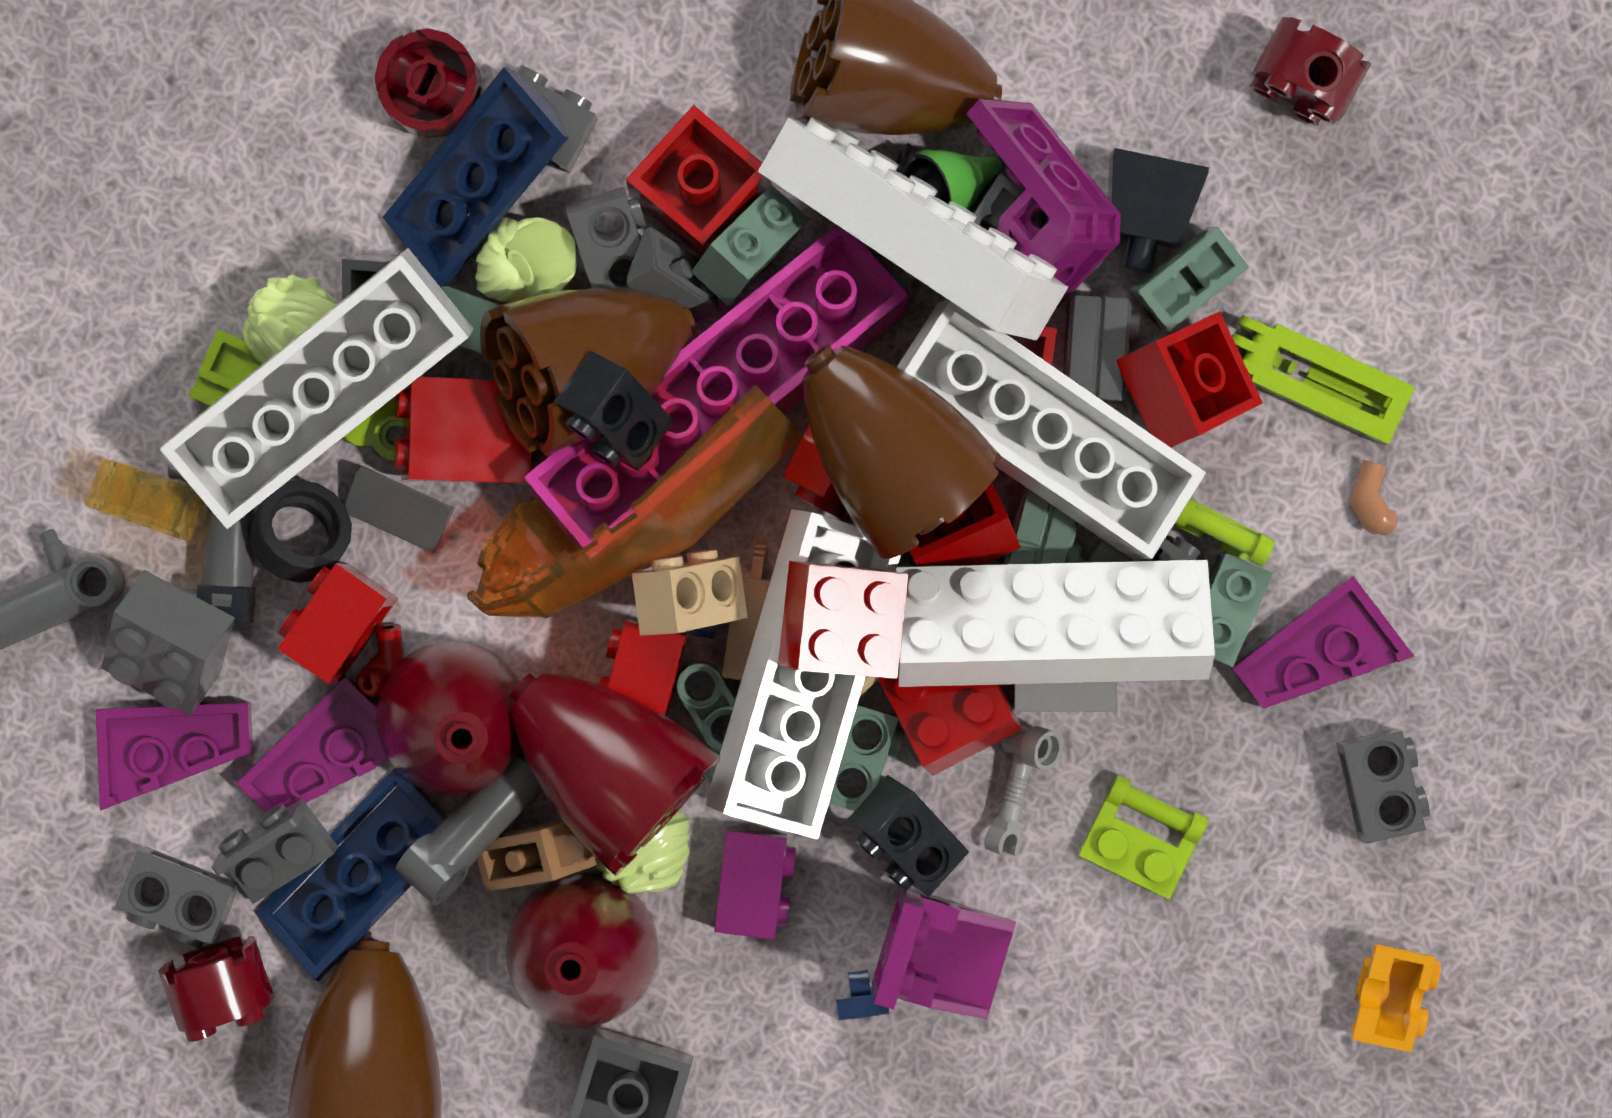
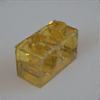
[85,458,205,540]

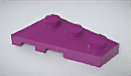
[1230,576,1415,709]
[236,675,389,812]

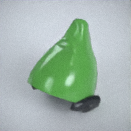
[896,143,1002,211]

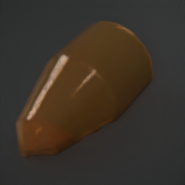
[467,331,803,619]

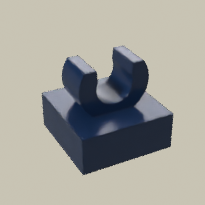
[836,970,889,1021]

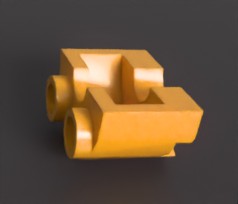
[1351,942,1441,1053]

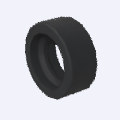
[248,480,352,583]

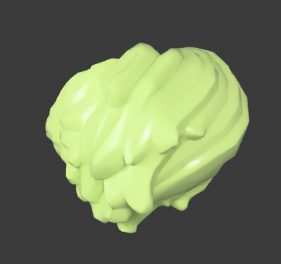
[475,217,578,303]
[242,274,338,364]
[596,811,690,893]

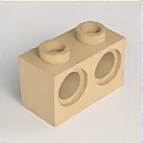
[632,549,748,636]

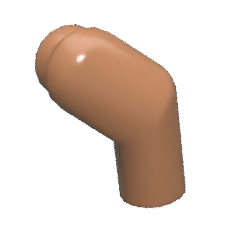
[1350,460,1398,535]

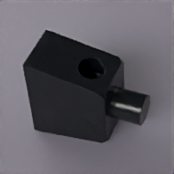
[1108,148,1210,273]

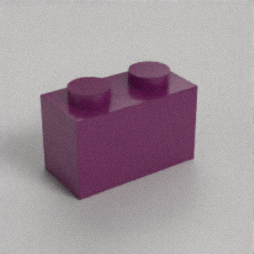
[714,827,796,940]

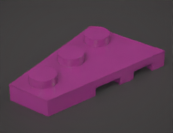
[96,702,253,811]

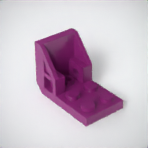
[966,99,1121,312]
[871,888,1016,1019]

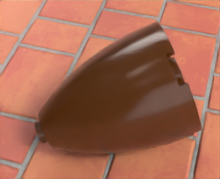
[790,0,1002,135]
[480,288,696,456]
[802,344,1002,559]
[287,941,442,1118]

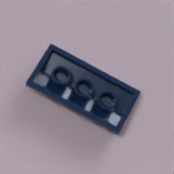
[382,67,569,287]
[256,768,446,982]

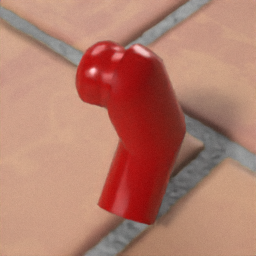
[357,624,404,697]

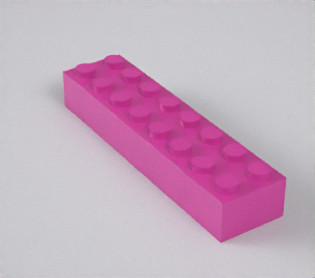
[524,225,909,568]

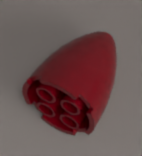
[376,642,521,795]
[509,672,720,876]
[506,873,658,1028]

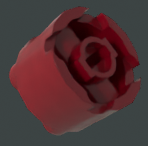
[1249,17,1371,126]
[374,28,483,138]
[158,936,275,1042]

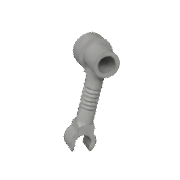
[984,726,1063,856]

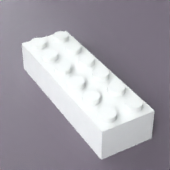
[758,117,1068,340]
[160,248,474,529]
[897,299,1206,561]
[705,509,901,839]
[896,560,1215,687]

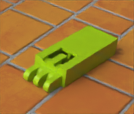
[1232,315,1416,446]

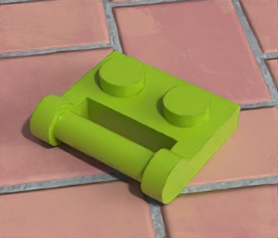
[1174,498,1276,567]
[1077,774,1209,900]

